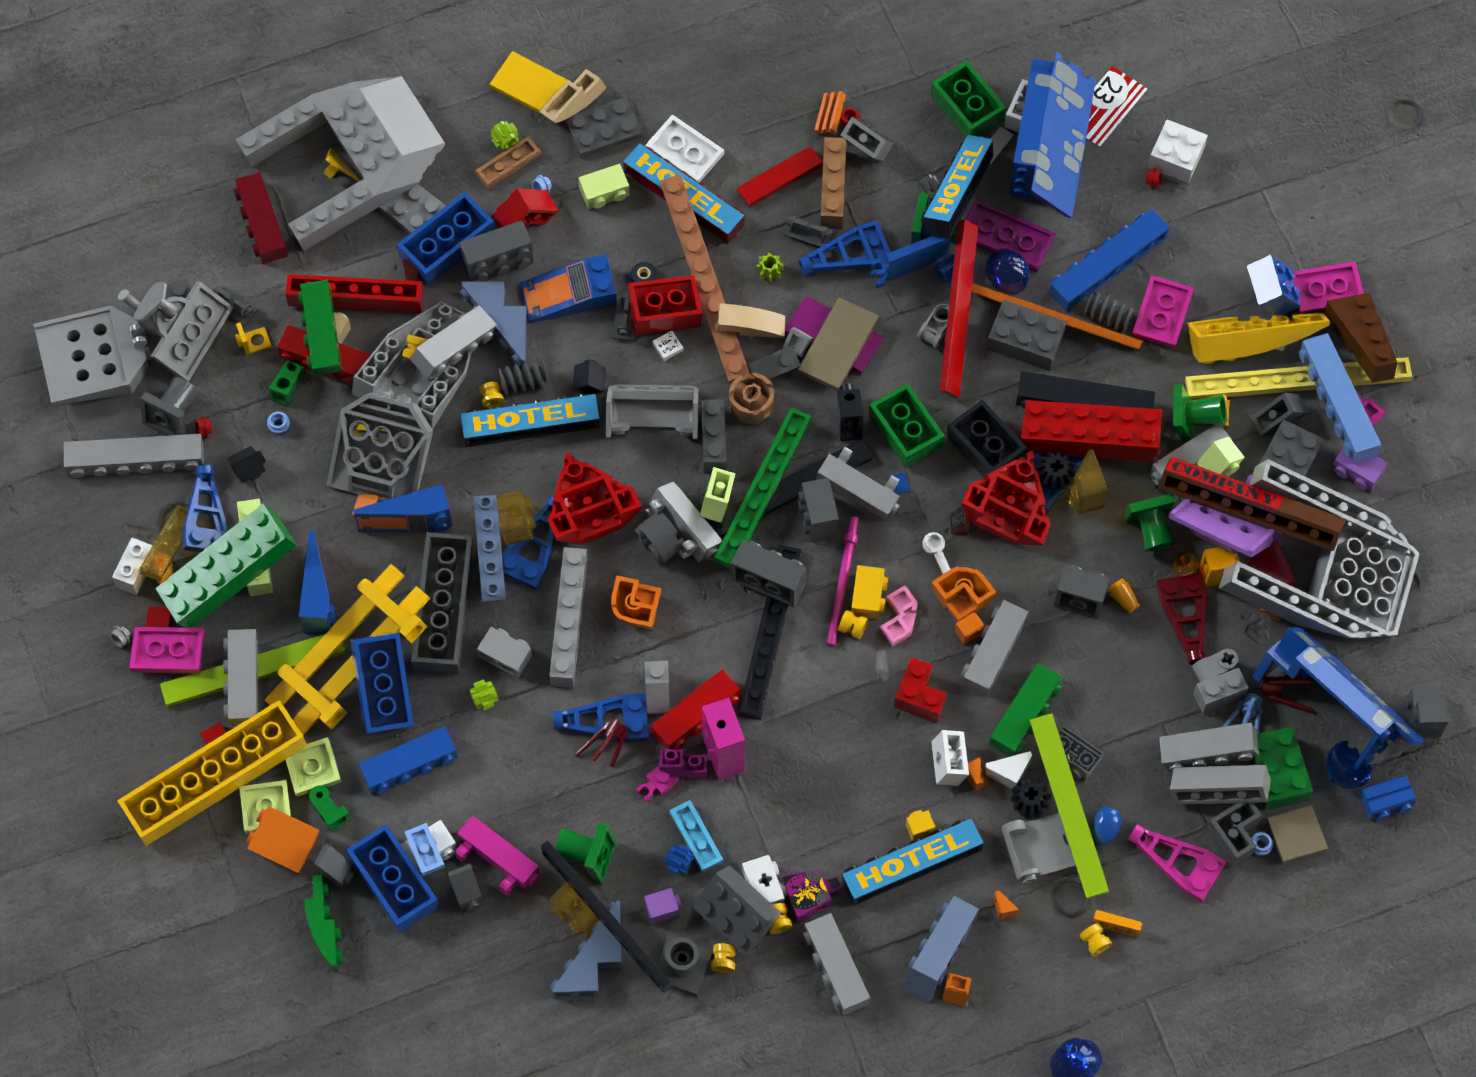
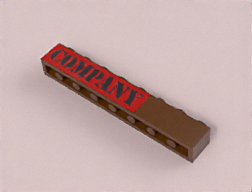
[1159,457,1346,551]

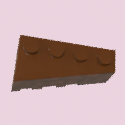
[1324,293,1397,383]

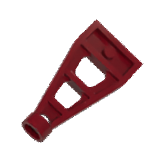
[1156,573,1207,665]

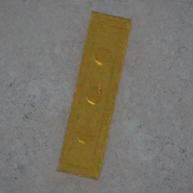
[139,505,198,581]

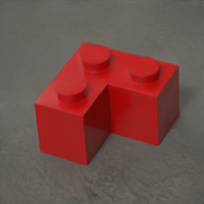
[491,188,559,229]
[894,657,947,723]

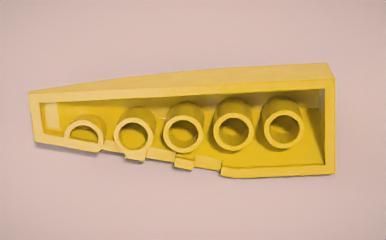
[1187,313,1330,364]

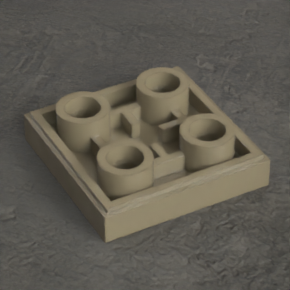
[1266,805,1328,864]

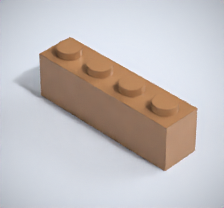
[820,137,846,229]

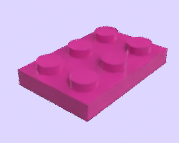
[1293,262,1364,314]
[1132,275,1194,349]
[129,627,205,674]

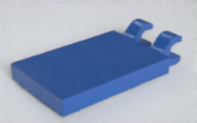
[870,236,951,288]

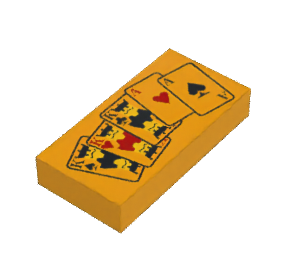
[1092,910,1142,938]

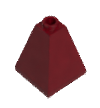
[1247,540,1297,588]

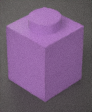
[644,888,682,925]

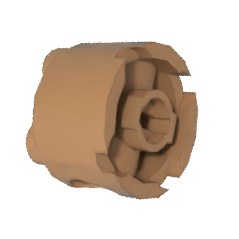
[729,373,774,426]

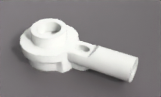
[922,532,950,574]

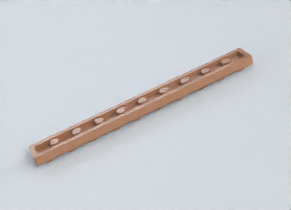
[660,174,750,384]

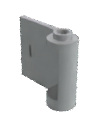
[1001,813,1076,884]

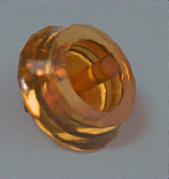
[1173,553,1200,577]

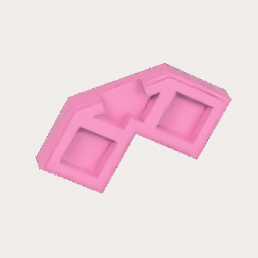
[880,585,918,647]

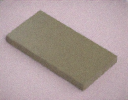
[798,297,879,391]

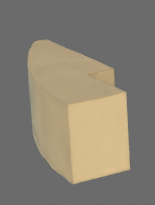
[539,69,606,124]
[718,303,785,338]

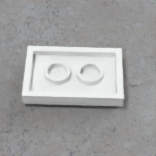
[645,115,724,183]

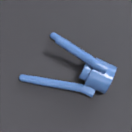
[1223,693,1264,734]

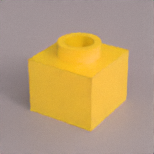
[906,810,935,840]

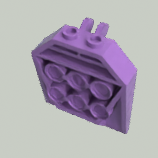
[1169,475,1282,557]

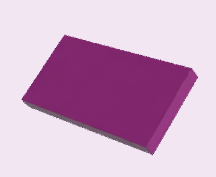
[965,199,1056,272]
[785,296,884,375]

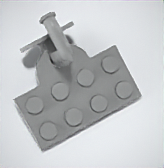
[118,282,234,382]

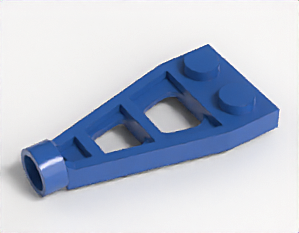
[798,220,890,276]
[182,465,228,552]
[502,497,555,590]
[553,694,648,742]

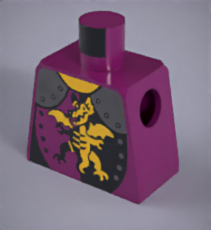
[781,869,841,924]

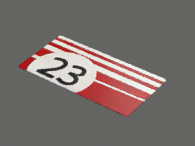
[1086,66,1147,146]

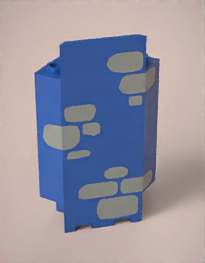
[1009,51,1096,218]
[1252,627,1427,771]

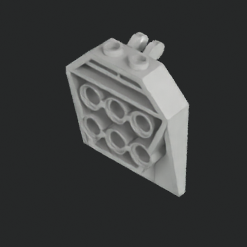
[34,305,152,406]
[326,389,433,501]

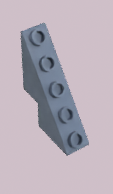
[459,282,527,367]
[473,495,505,602]
[550,900,622,999]

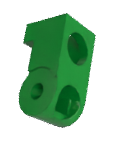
[269,360,305,407]
[309,785,351,833]

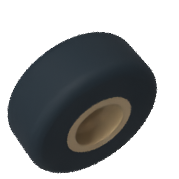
[631,262,657,283]

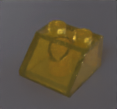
[1069,449,1108,515]

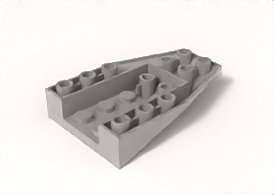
[352,301,472,430]

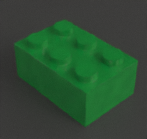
[931,61,1006,138]
[869,383,945,468]
[1249,726,1313,811]

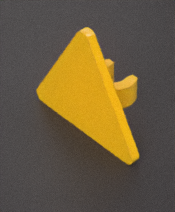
[324,148,362,182]

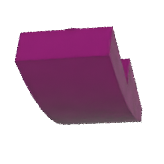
[659,749,708,778]

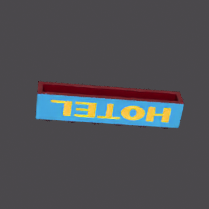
[623,143,744,244]

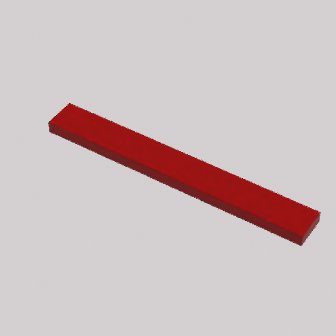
[940,219,978,398]

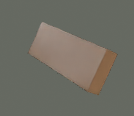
[475,136,541,190]

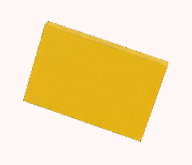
[489,51,568,115]

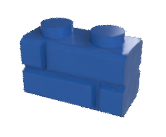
[1359,775,1416,821]

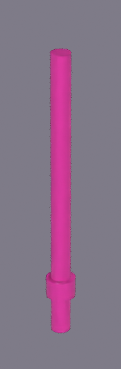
[826,516,859,647]

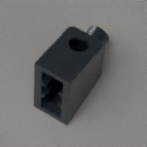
[837,383,863,441]

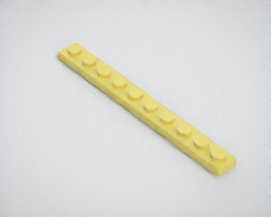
[1185,357,1412,400]

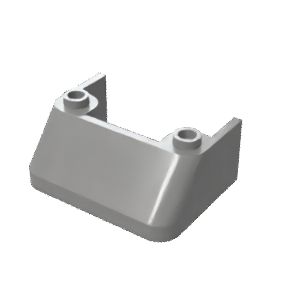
[606,385,699,439]

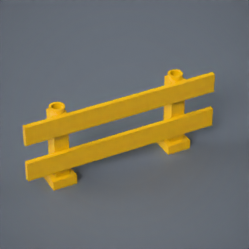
[264,564,430,735]

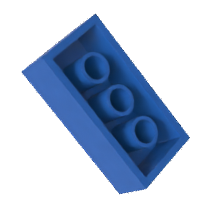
[397,192,495,286]
[350,632,414,733]
[346,824,439,934]

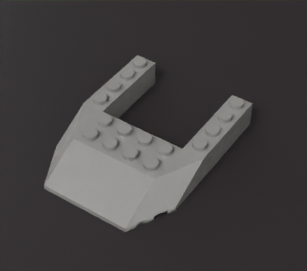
[235,76,445,251]
[1219,459,1420,639]

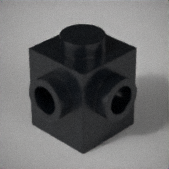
[572,359,606,395]
[227,446,266,483]

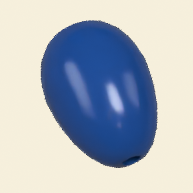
[1092,806,1122,846]

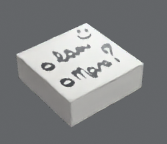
[653,331,683,361]

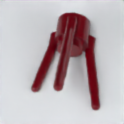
[1262,675,1314,713]
[575,718,628,767]

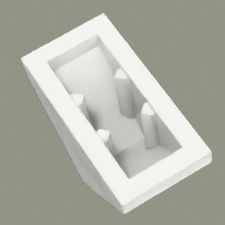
[984,751,1032,789]

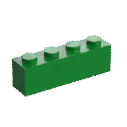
[298,280,342,376]
[989,663,1063,757]

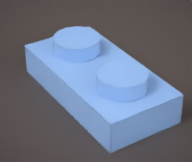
[405,823,445,876]

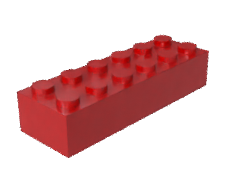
[1021,400,1162,463]

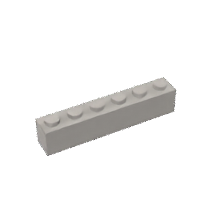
[64,434,204,478]
[549,547,588,688]

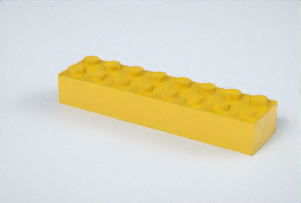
[117,700,307,846]

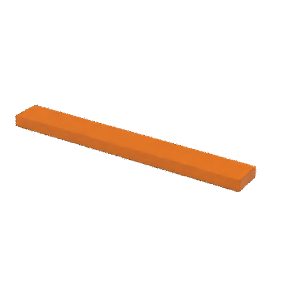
[971,283,1143,349]

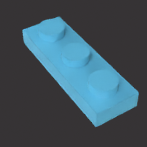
[669,800,723,873]

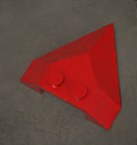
[960,450,1051,546]
[548,452,642,545]

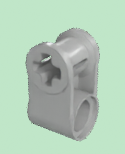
[917,304,949,349]
[1192,649,1238,682]

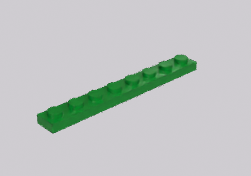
[714,407,812,568]

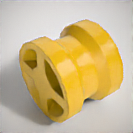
[479,382,504,408]

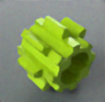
[491,121,519,150]
[756,253,784,282]
[469,679,498,710]

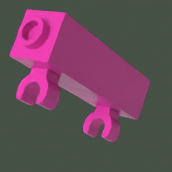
[454,815,540,896]

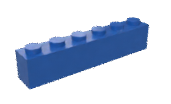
[1049,209,1170,312]

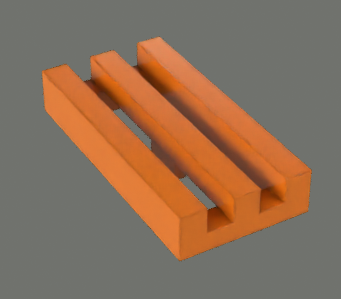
[814,91,846,135]

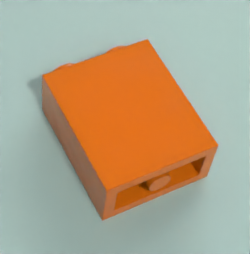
[246,806,321,874]

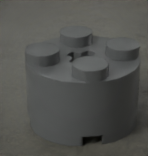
[634,510,684,565]

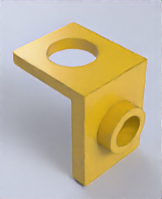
[235,323,272,355]

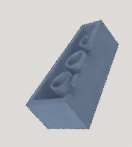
[904,896,979,1004]

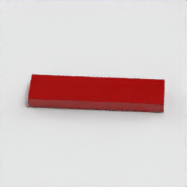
[737,146,823,207]

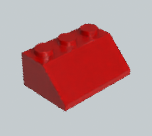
[628,275,703,335]

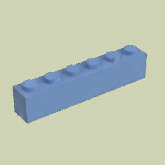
[1299,333,1382,464]

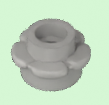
[110,626,131,648]

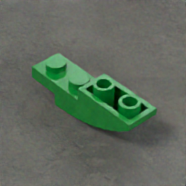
[304,874,343,972]

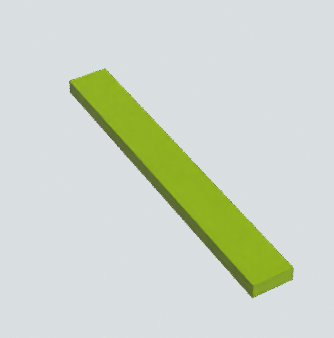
[160,634,346,707]
[1030,713,1109,899]

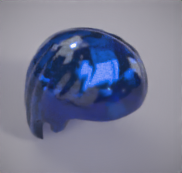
[985,248,1029,295]
[1326,740,1372,789]
[1050,1037,1102,1077]

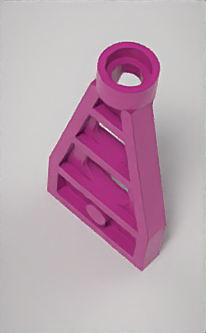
[1128,824,1227,902]

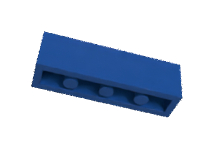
[359,726,458,795]

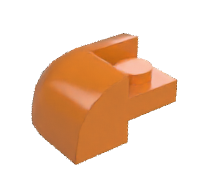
[932,566,996,622]
[611,575,662,630]

